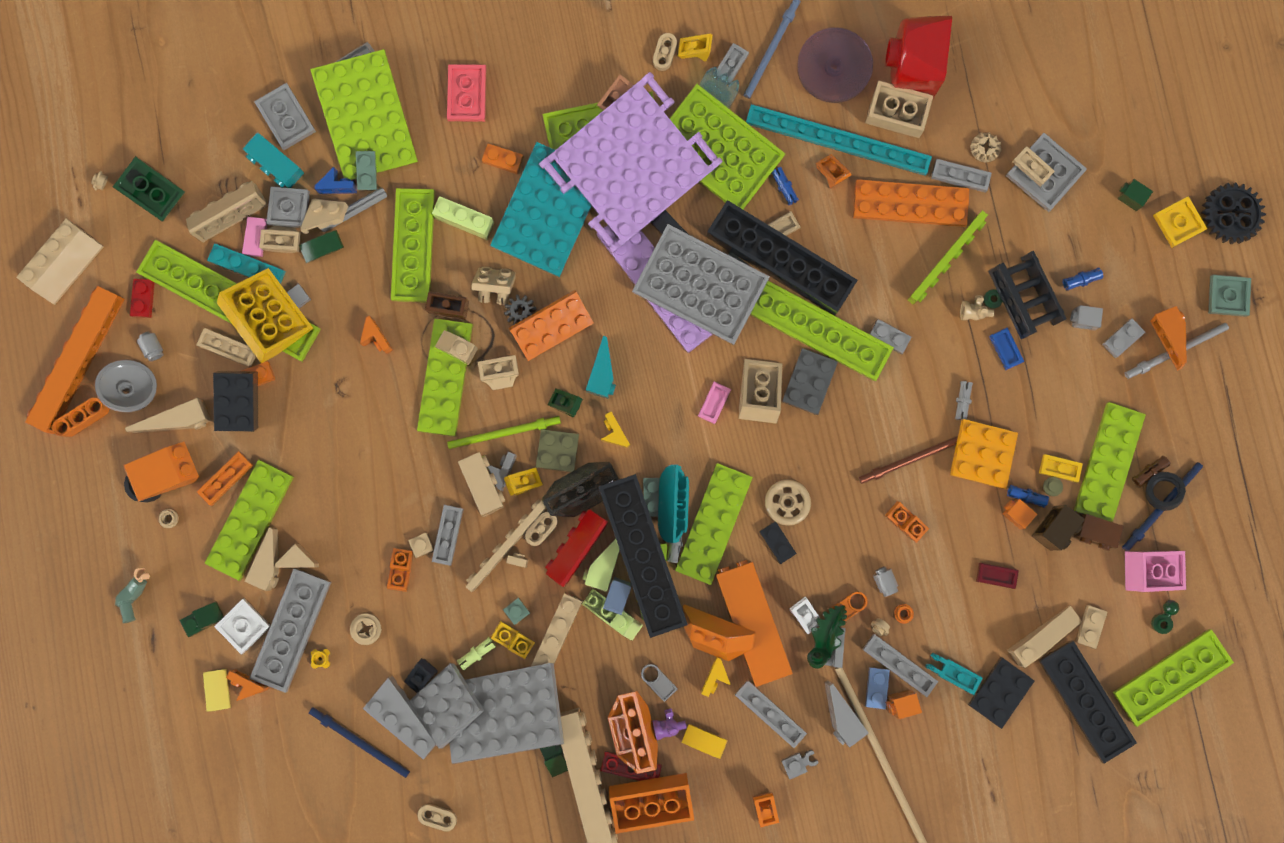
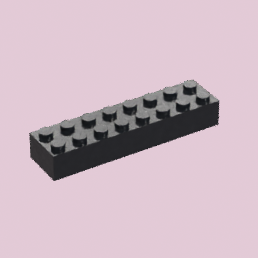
[706,200,858,316]
[599,474,688,638]

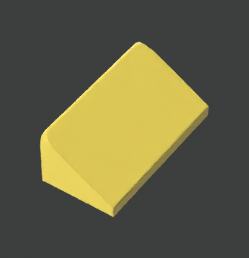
[203,669,231,712]

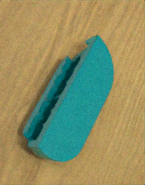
[658,464,689,543]

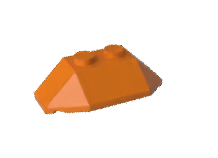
[682,604,756,661]
[608,691,658,774]

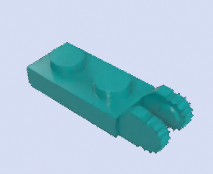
[925,652,983,695]

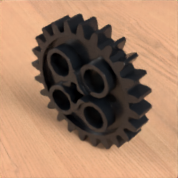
[1201,182,1266,245]

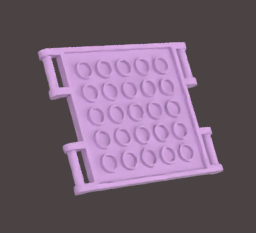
[539,72,723,253]

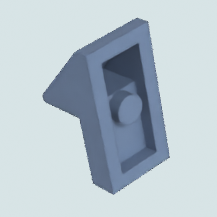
[603,577,632,615]

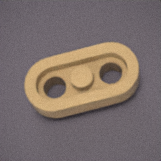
[653,33,677,71]
[525,512,558,546]
[418,804,457,831]

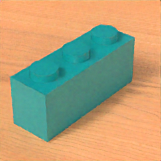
[243,132,304,188]

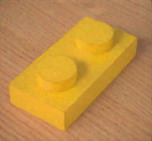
[1039,454,1083,483]

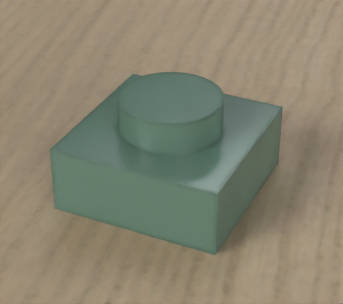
[503,598,530,625]

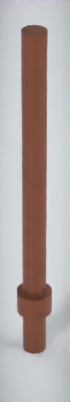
[858,436,958,484]

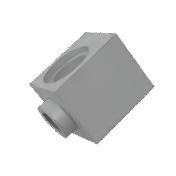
[1070,305,1103,330]

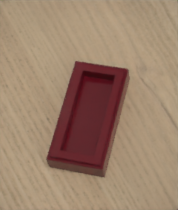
[976,563,1019,589]

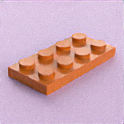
[509,290,594,361]

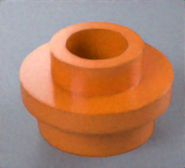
[894,604,914,624]

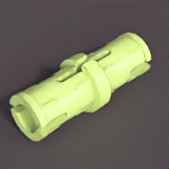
[457,637,496,670]

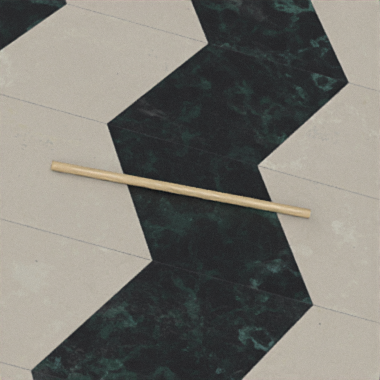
[835,667,927,843]

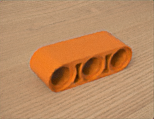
[52,398,110,437]

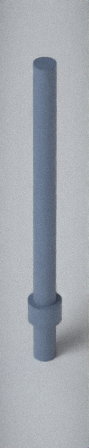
[744,0,801,99]

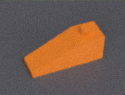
[1150,306,1187,371]

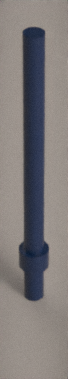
[1122,462,1203,551]
[308,707,410,778]

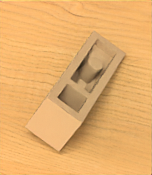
[244,528,279,591]

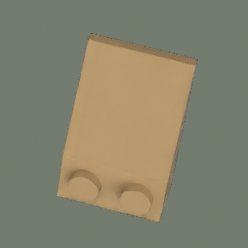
[739,359,782,423]

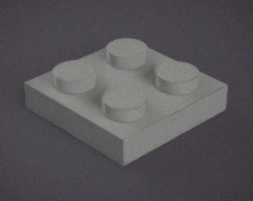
[266,187,310,228]

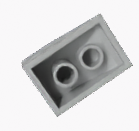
[825,680,869,748]

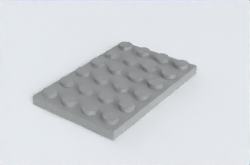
[632,224,770,345]
[449,663,564,764]

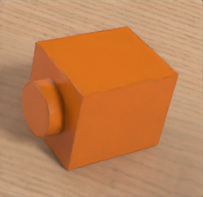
[1002,499,1038,529]

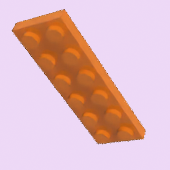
[853,180,969,227]

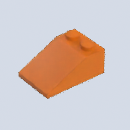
[124,442,199,502]

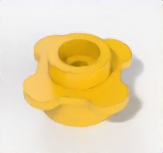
[311,649,330,669]

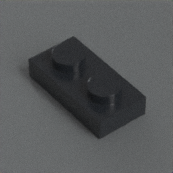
[759,522,797,564]

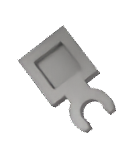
[781,750,819,779]

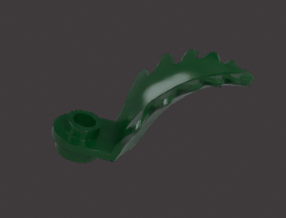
[807,605,847,669]

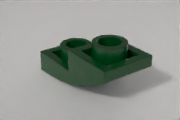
[299,230,344,263]

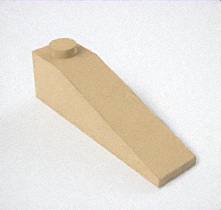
[125,398,211,433]
[1007,605,1082,668]

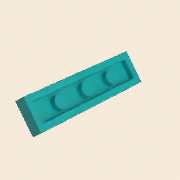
[207,243,286,284]

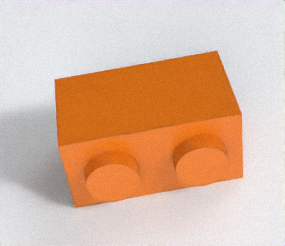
[885,689,922,719]

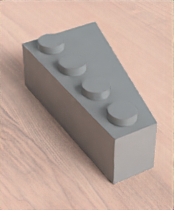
[363,676,436,759]

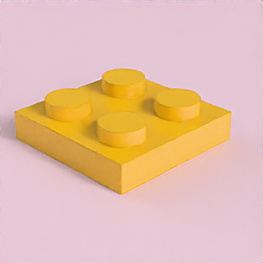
[1153,196,1207,248]

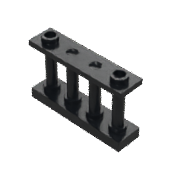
[988,250,1067,340]

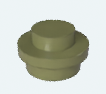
[1043,477,1063,496]

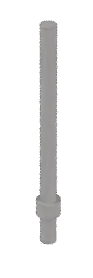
[1125,323,1229,379]

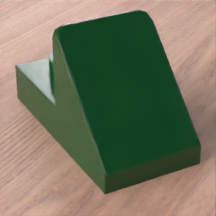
[547,388,583,417]
[179,602,224,637]
[540,745,568,778]

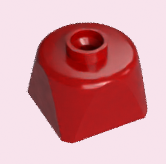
[885,16,952,100]

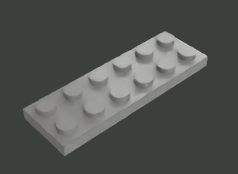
[249,568,331,693]

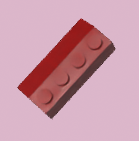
[545,509,609,587]

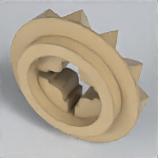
[971,132,1002,162]
[350,613,382,645]

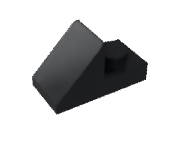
[404,658,438,693]

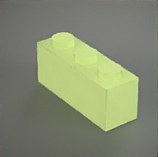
[432,196,494,240]

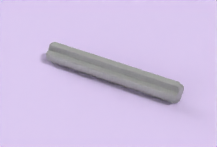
[321,188,387,232]

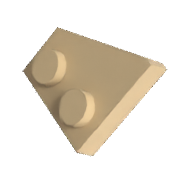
[300,199,348,234]

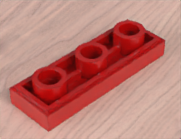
[600,751,662,781]

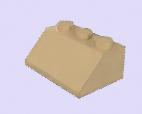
[865,81,933,138]
[458,452,505,517]

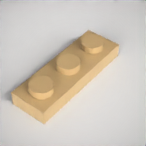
[197,328,256,367]

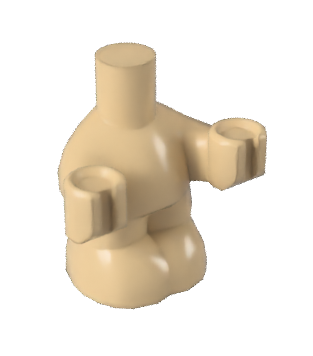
[960,295,994,321]

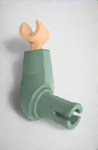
[115,568,150,623]

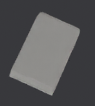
[488,452,517,491]

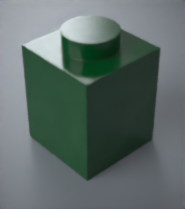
[1118,179,1153,211]

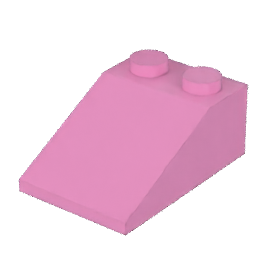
[1125,551,1186,592]

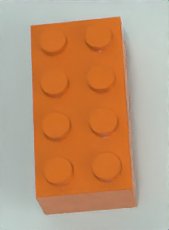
[609,773,694,834]

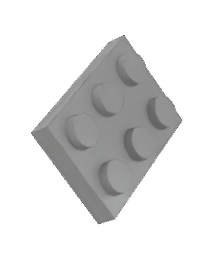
[254,83,316,150]

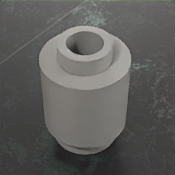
[137,332,163,361]
[873,566,898,597]

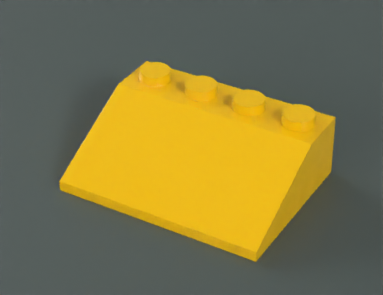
[217,268,313,363]

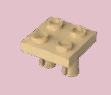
[472,267,516,305]

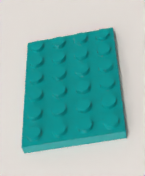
[490,142,592,277]

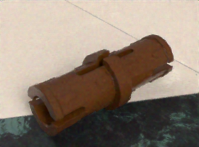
[1132,456,1171,488]

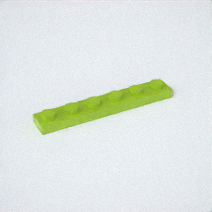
[908,210,988,304]

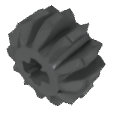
[504,295,537,325]

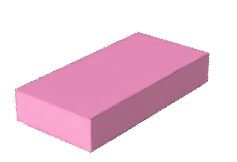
[242,217,267,257]
[698,382,731,424]

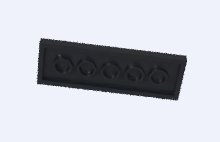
[1038,640,1137,764]

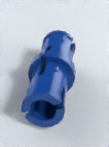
[771,167,799,206]
[1062,267,1103,291]
[1007,485,1049,508]

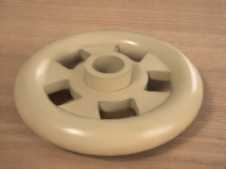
[765,479,811,526]

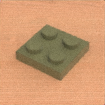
[536,429,579,473]

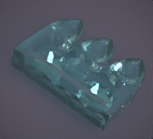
[699,67,739,109]

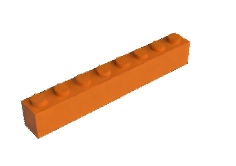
[25,286,125,434]

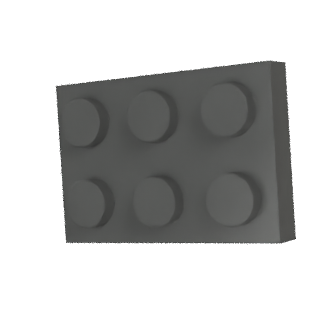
[782,348,838,415]

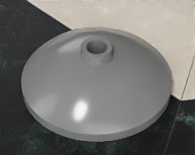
[95,360,157,412]

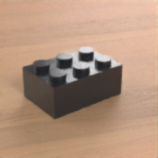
[213,371,258,432]

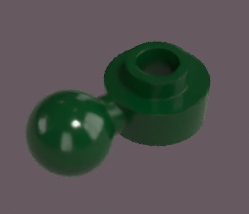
[983,289,1003,309]
[1151,600,1180,634]

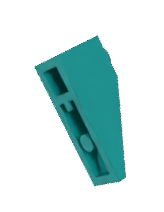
[586,336,616,399]

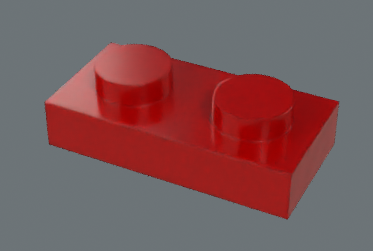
[130,279,155,318]

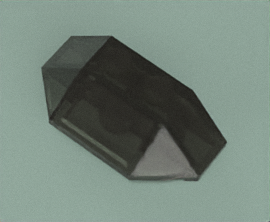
[541,462,619,517]

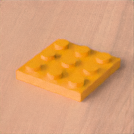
[950,419,1018,489]

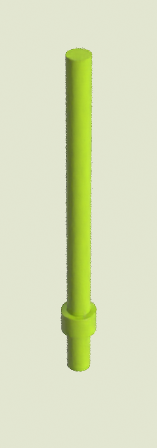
[447,416,561,449]

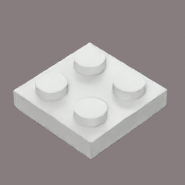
[214,599,271,654]

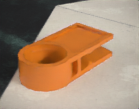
[828,592,867,621]

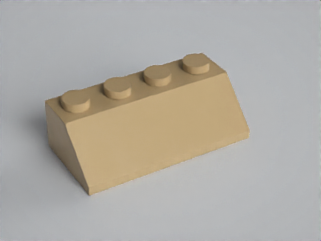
[186,181,268,242]
[16,219,104,305]

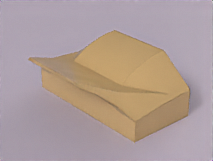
[259,226,300,253]
[478,355,519,390]

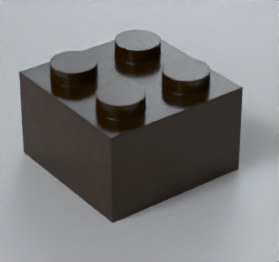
[1031,505,1085,551]

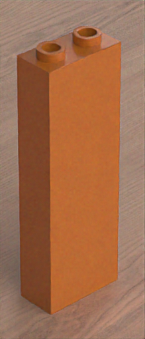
[715,560,793,687]

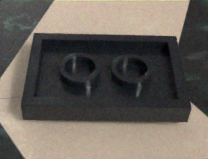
[968,657,1035,729]

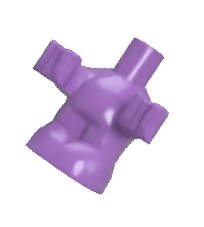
[653,708,687,740]

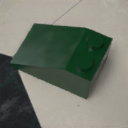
[113,156,185,222]

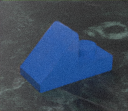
[315,167,357,194]

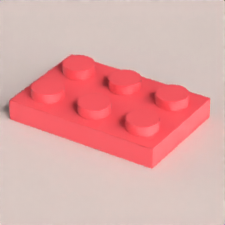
[447,65,486,122]

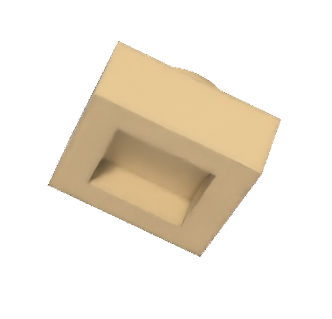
[408,533,434,558]
[506,553,529,568]

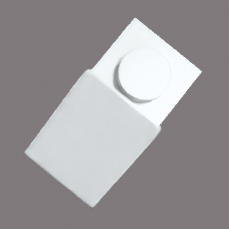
[789,597,820,634]

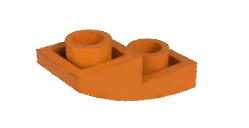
[885,501,929,543]
[387,548,413,592]

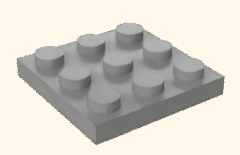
[1006,133,1087,212]
[410,663,484,748]

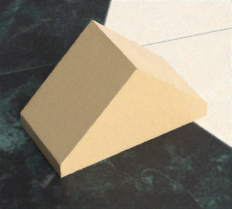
[275,544,319,568]

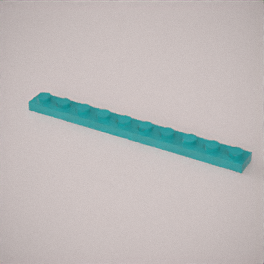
[746,104,932,176]

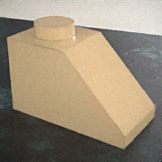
[435,330,478,365]

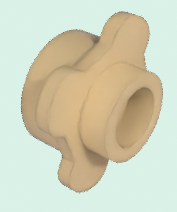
[91,171,108,190]

